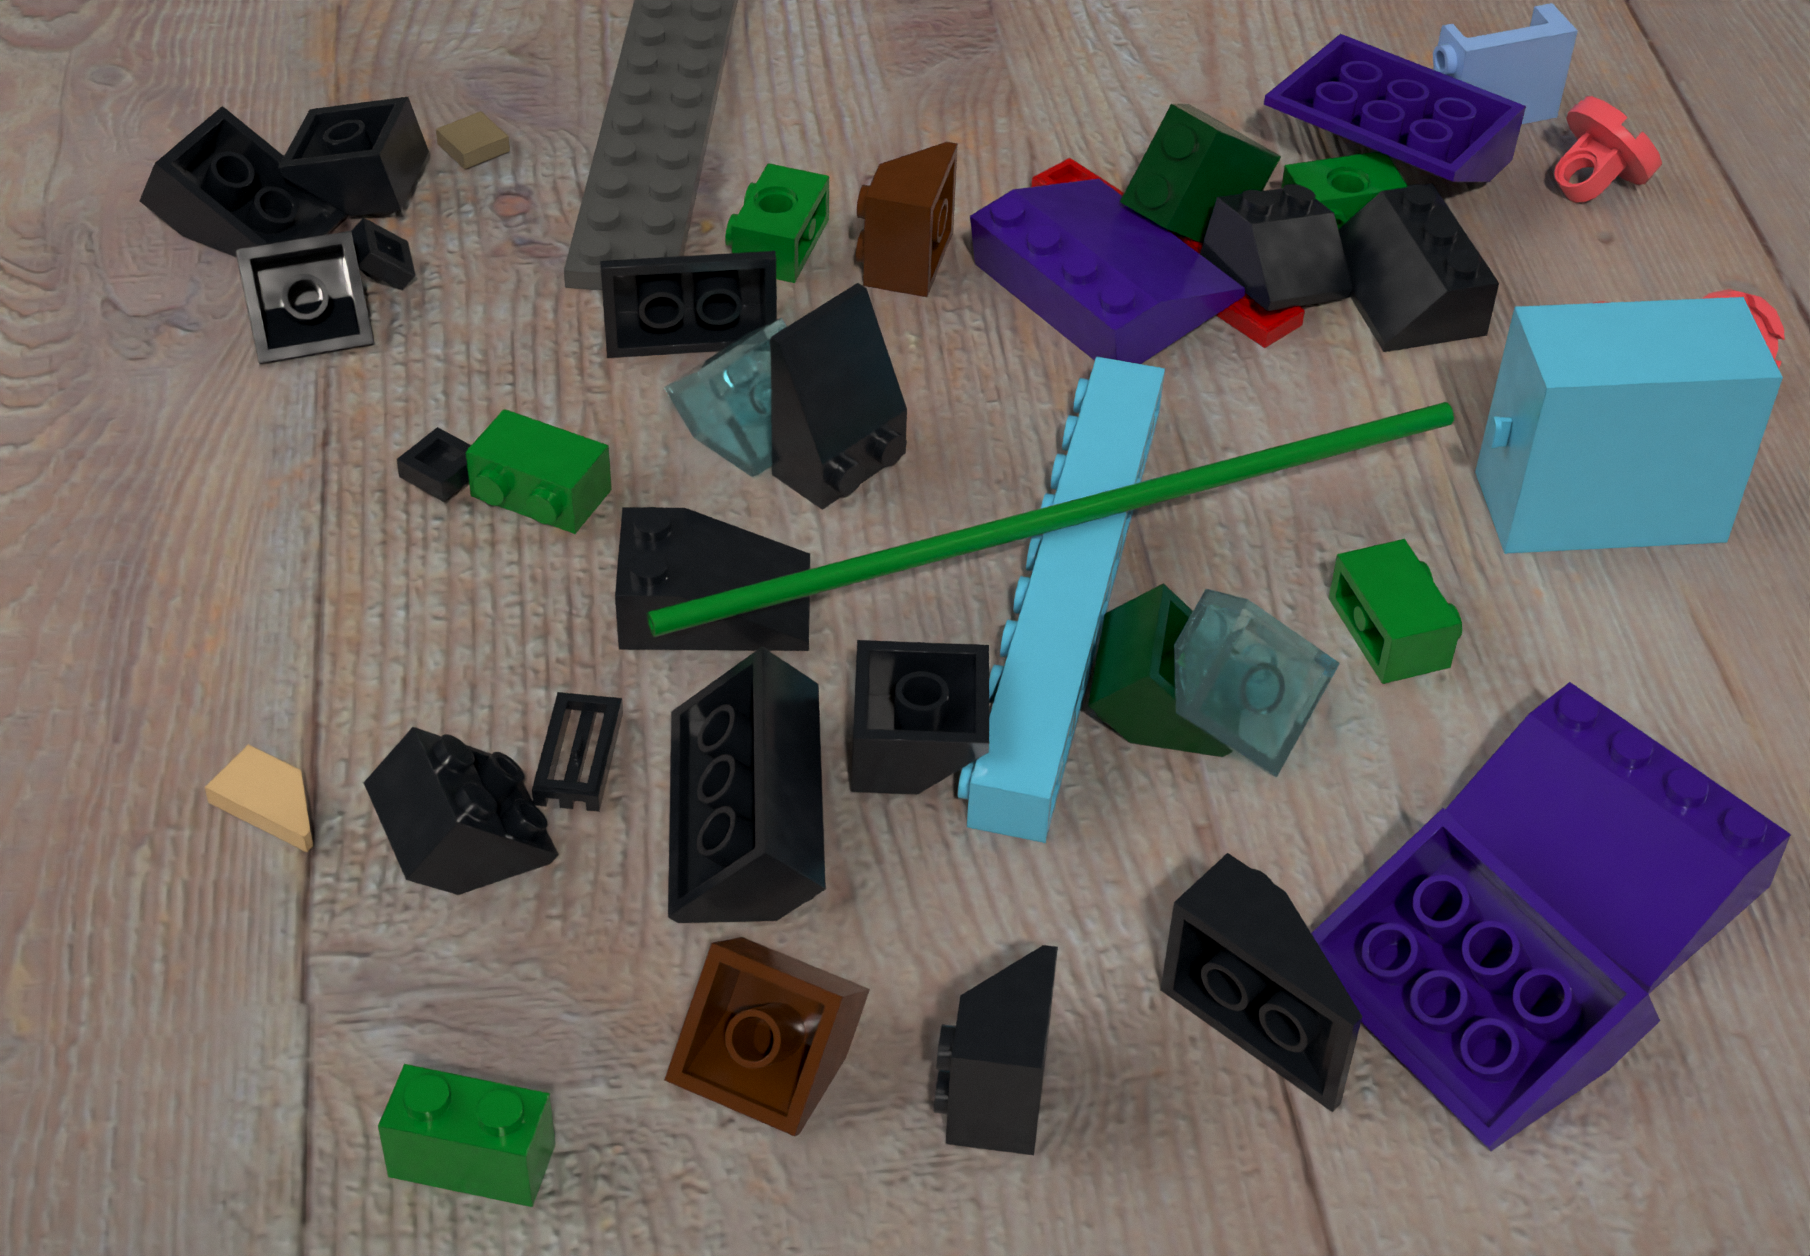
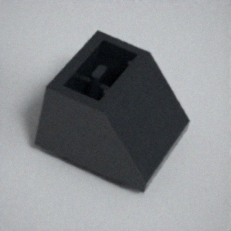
[363,727,559,895]

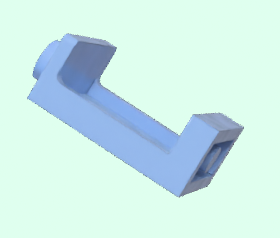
[1433,3,1578,124]

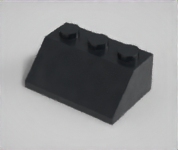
[1338,183,1499,352]
[600,251,777,358]

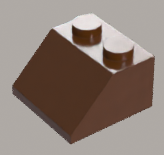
[856,142,958,297]
[664,937,870,1136]

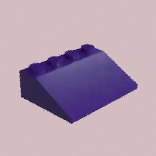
[1263,34,1526,182]
[970,179,1245,364]
[1445,682,1791,994]
[1311,808,1660,1151]

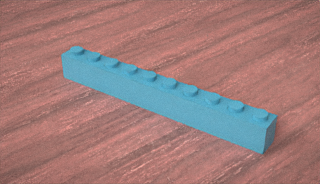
[958,357,1165,843]

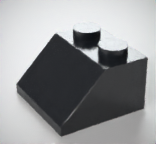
[278,97,429,216]
[1200,184,1353,311]
[236,231,374,364]
[851,640,989,794]
[934,945,1058,1156]

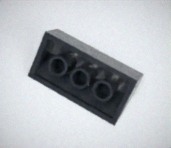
[668,646,826,923]

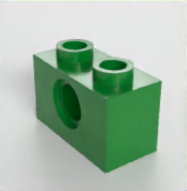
[1281,151,1407,229]
[725,163,829,283]

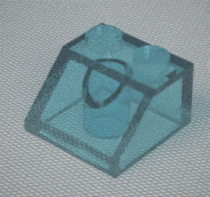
[664,318,787,477]
[1174,589,1340,777]

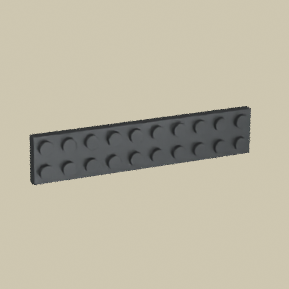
[564,0,738,290]

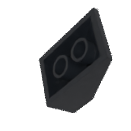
[139,106,349,257]
[770,283,907,510]
[615,507,810,651]
[1160,853,1362,1112]

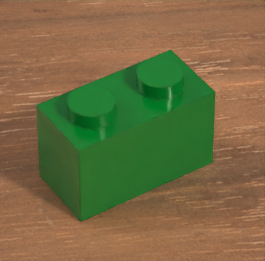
[466,409,612,534]
[1328,539,1462,684]
[378,1064,556,1207]

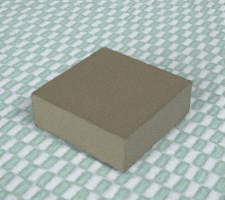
[436,111,510,169]

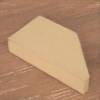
[204,744,313,852]

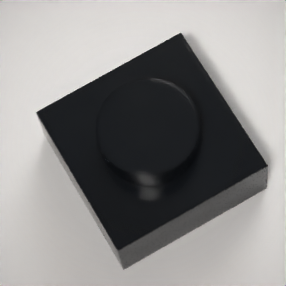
[351,217,416,290]
[396,427,471,501]

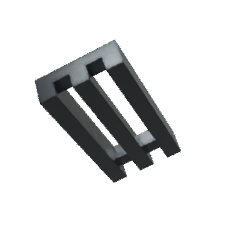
[532,692,623,812]

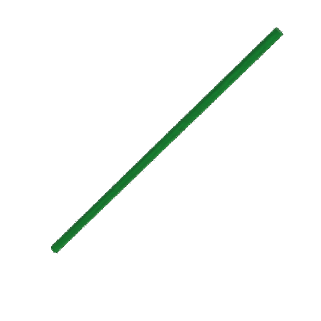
[647,402,1454,637]

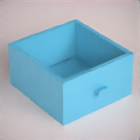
[1475,297,1783,554]

